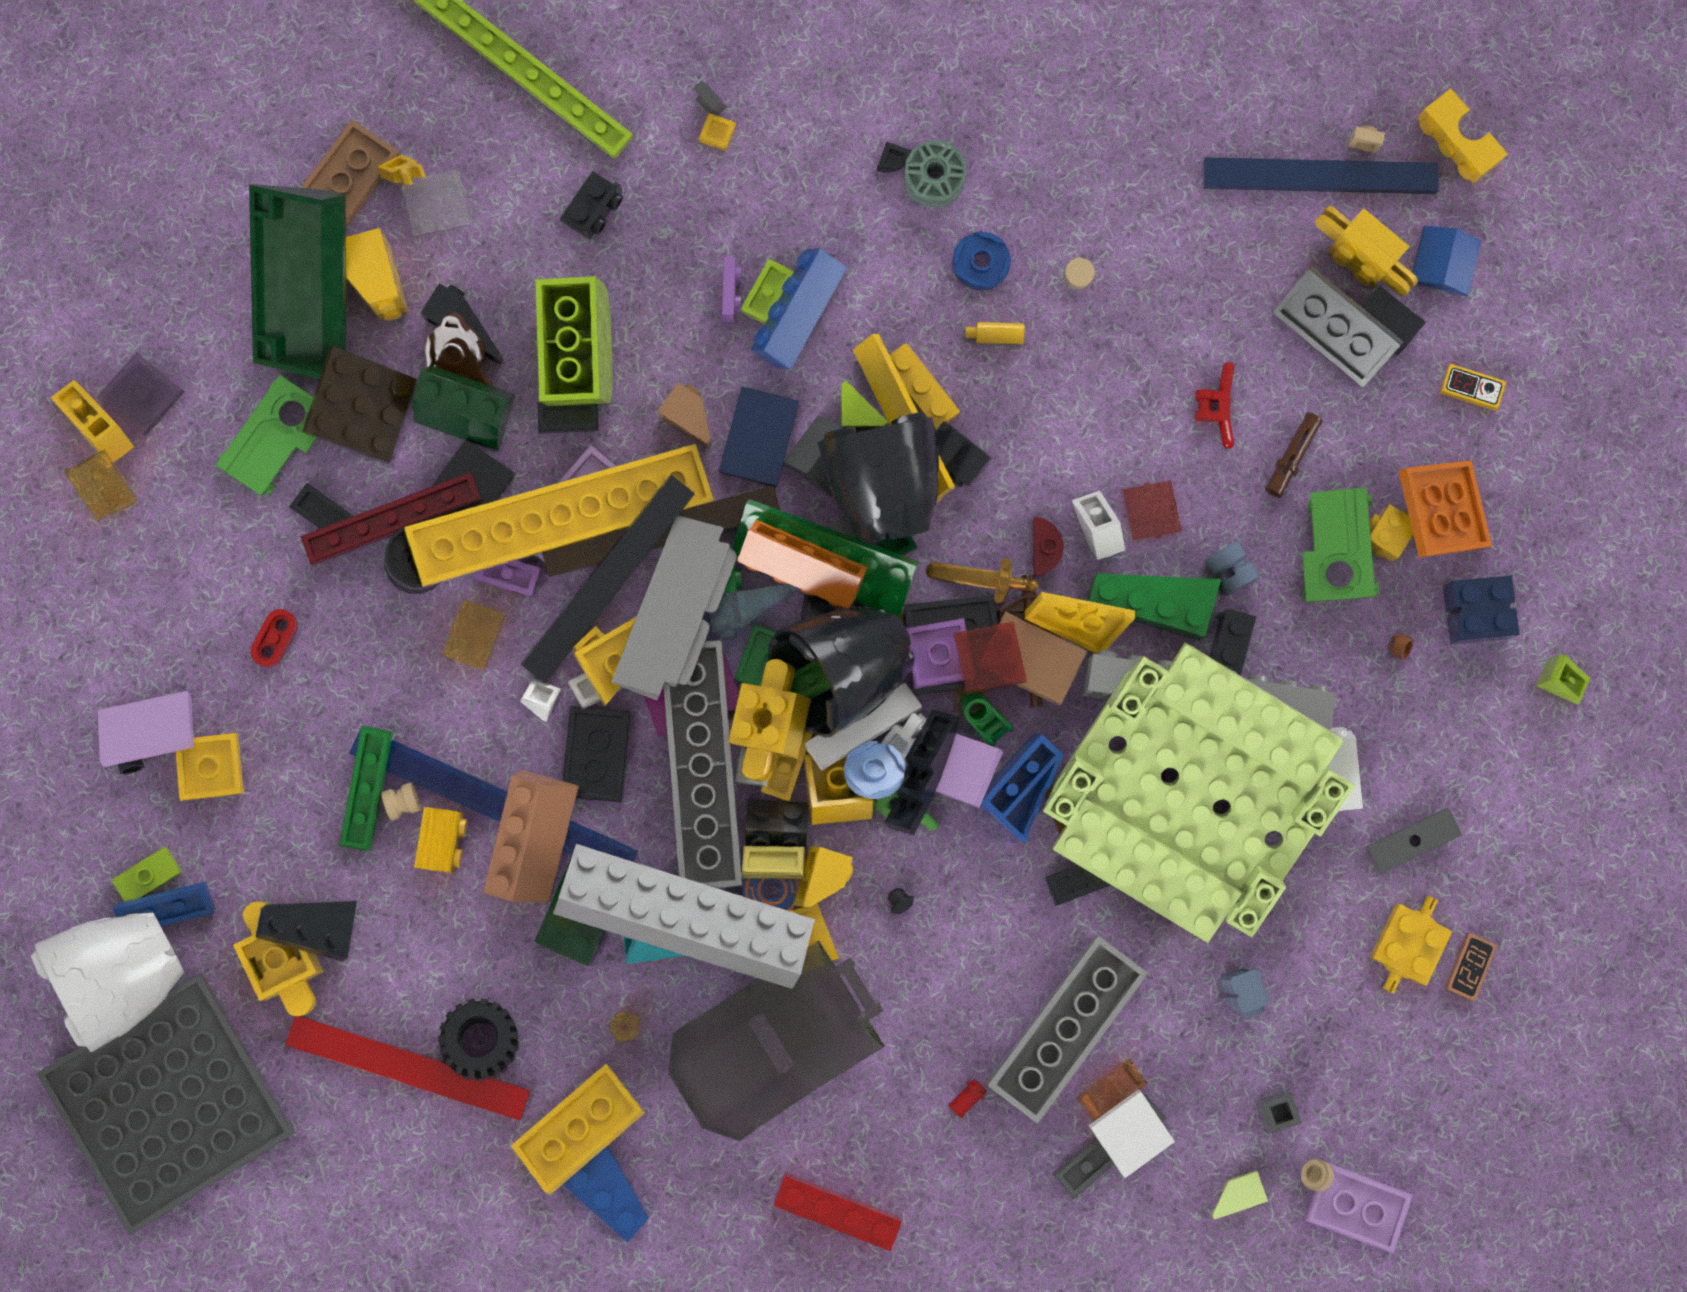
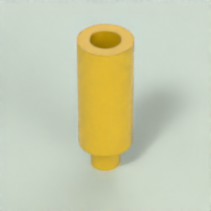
[965,322,1025,345]

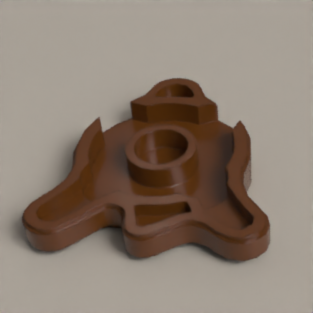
[425,313,492,386]

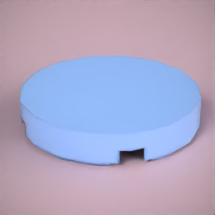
[844,741,905,799]

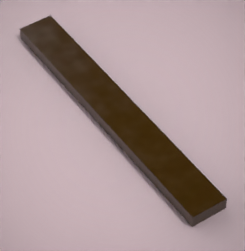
[542,486,780,578]

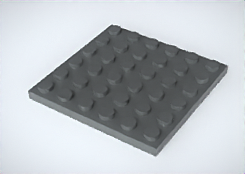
[36,974,295,1235]

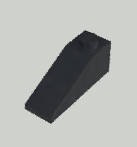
[420,283,503,365]

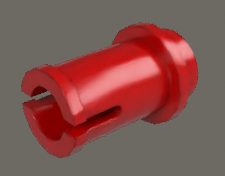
[948,1078,987,1118]

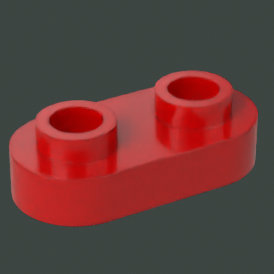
[251,609,298,668]

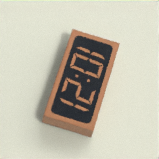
[1444,933,1498,1001]

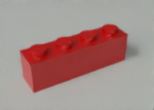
[774,1172,902,1251]

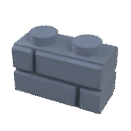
[1219,968,1270,1018]

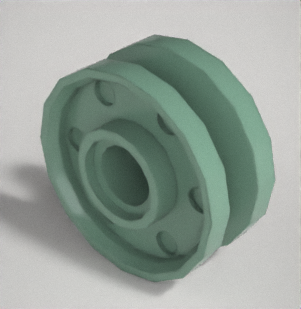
[904,140,966,208]

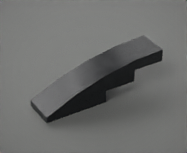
[884,709,960,836]

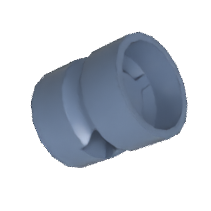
[1205,540,1260,596]

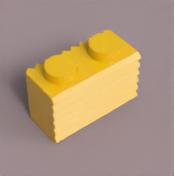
[414,807,468,874]

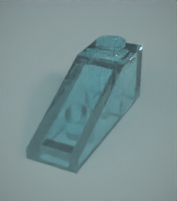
[709,584,797,640]

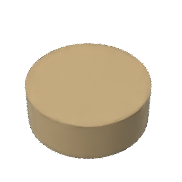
[1064,258,1095,289]
[1301,1159,1334,1192]

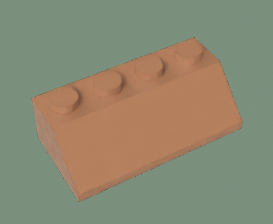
[483,769,579,903]

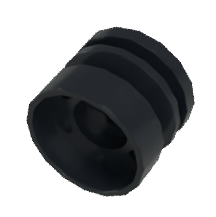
[384,524,441,594]

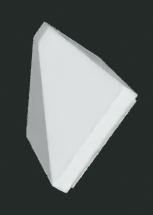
[521,677,561,722]

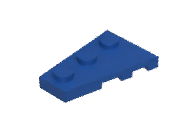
[563,1146,649,1243]

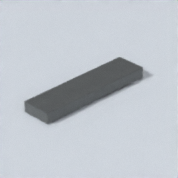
[1053,1094,1166,1199]

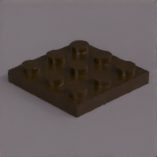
[302,346,417,463]

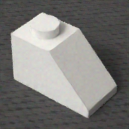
[1072,491,1125,560]

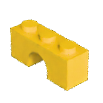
[1417,88,1508,184]

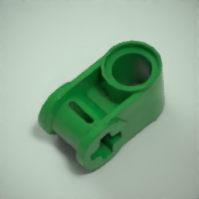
[960,690,1015,747]

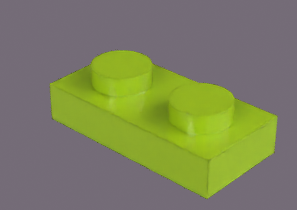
[741,259,794,325]

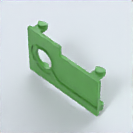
[215,375,318,496]
[1302,487,1380,603]

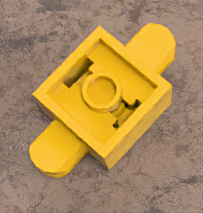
[1315,206,1418,297]
[728,659,811,782]
[233,901,324,1016]

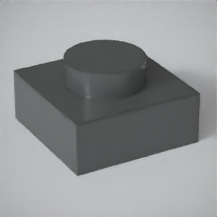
[693,80,727,114]

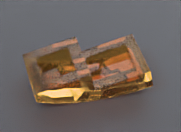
[1076,1058,1147,1121]

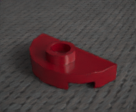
[1033,517,1064,577]

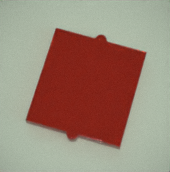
[1123,481,1182,540]

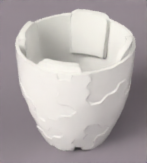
[31,913,184,1052]

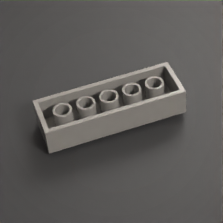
[985,935,1148,1124]

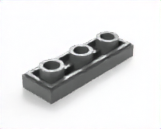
[1366,808,1462,874]

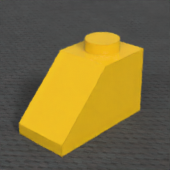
[793,846,853,908]

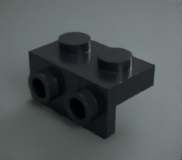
[745,799,808,849]

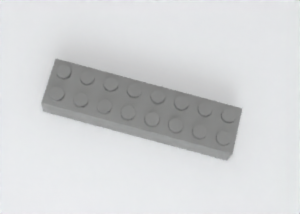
[663,640,742,888]
[1081,650,1336,730]
[553,844,815,989]

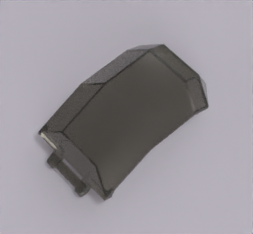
[668,940,885,1141]

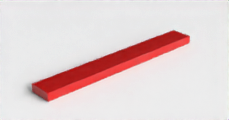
[285,1016,531,1121]

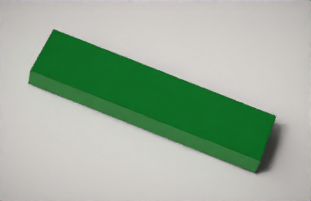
[339,725,394,851]

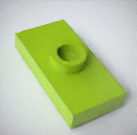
[112,847,183,902]

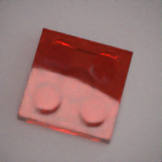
[953,621,1027,694]

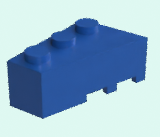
[980,733,1064,843]

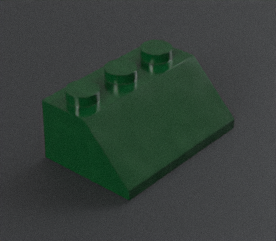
[413,365,515,451]
[534,857,606,966]

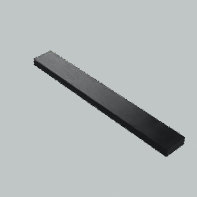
[521,474,695,683]

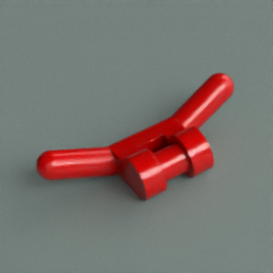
[1195,362,1235,449]

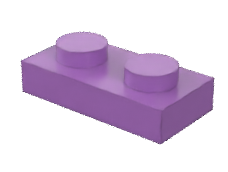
[722,257,742,322]
[474,560,542,598]

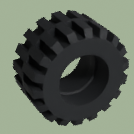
[438,998,519,1081]

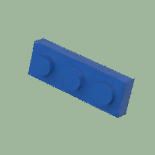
[113,881,215,927]

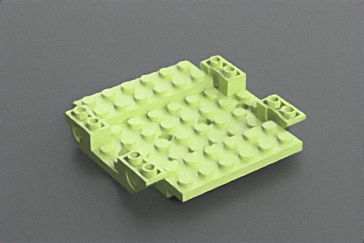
[1043,642,1355,943]

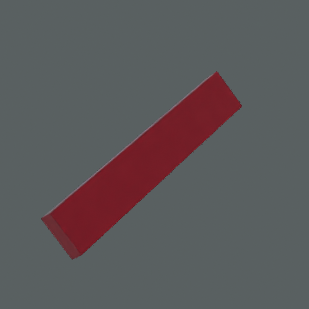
[300,472,482,566]

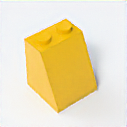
[346,228,408,321]

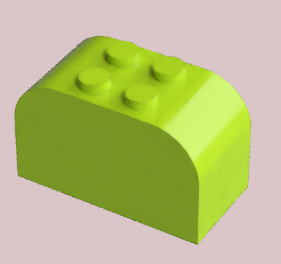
[535,276,613,406]

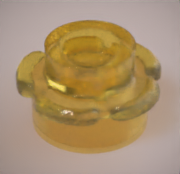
[609,1011,640,1042]

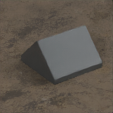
[783,415,844,497]

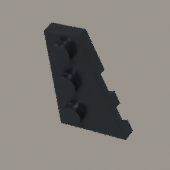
[256,901,357,962]

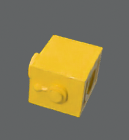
[1369,504,1413,563]

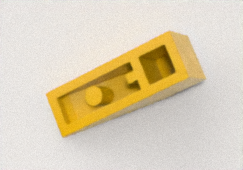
[50,380,134,465]

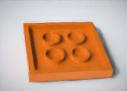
[1398,460,1492,558]

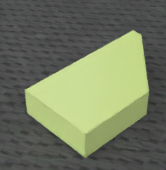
[1211,1170,1268,1220]

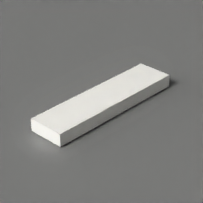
[804,683,922,771]

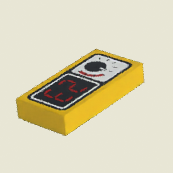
[1439,364,1507,411]

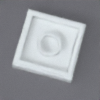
[1089,1090,1175,1178]

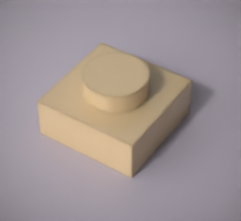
[1348,126,1385,153]

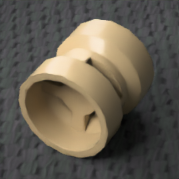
[382,782,421,821]

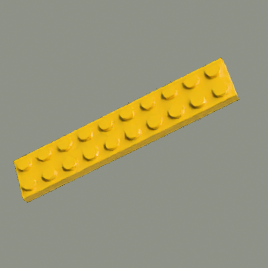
[404,444,714,587]

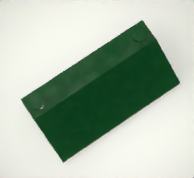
[249,184,346,379]

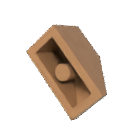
[658,382,712,450]

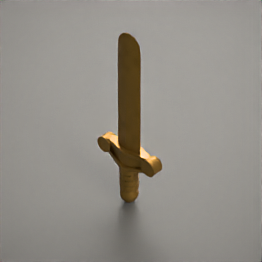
[926,558,1039,605]

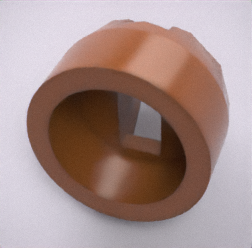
[1388,634,1414,660]

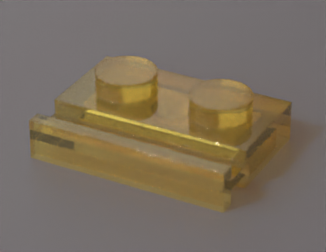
[65,449,137,522]
[442,599,506,671]

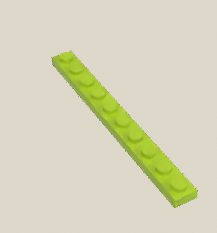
[412,0,633,160]

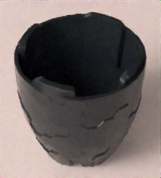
[817,412,939,545]
[768,608,915,738]

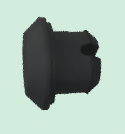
[887,888,914,914]

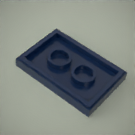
[719,386,799,488]

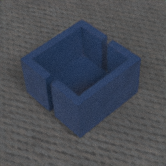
[1443,575,1520,645]

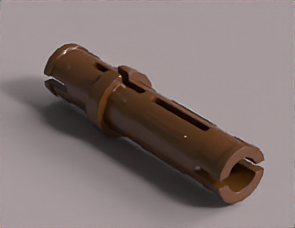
[1265,412,1323,498]

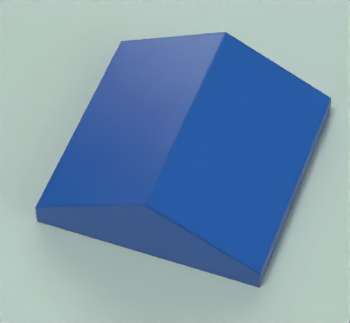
[1413,226,1481,296]

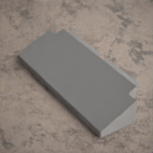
[611,516,737,700]

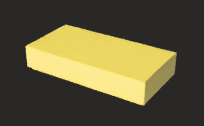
[742,846,805,879]

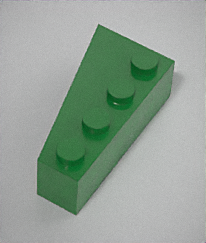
[1086,573,1221,641]

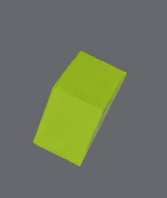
[841,380,888,432]
[1536,654,1591,705]

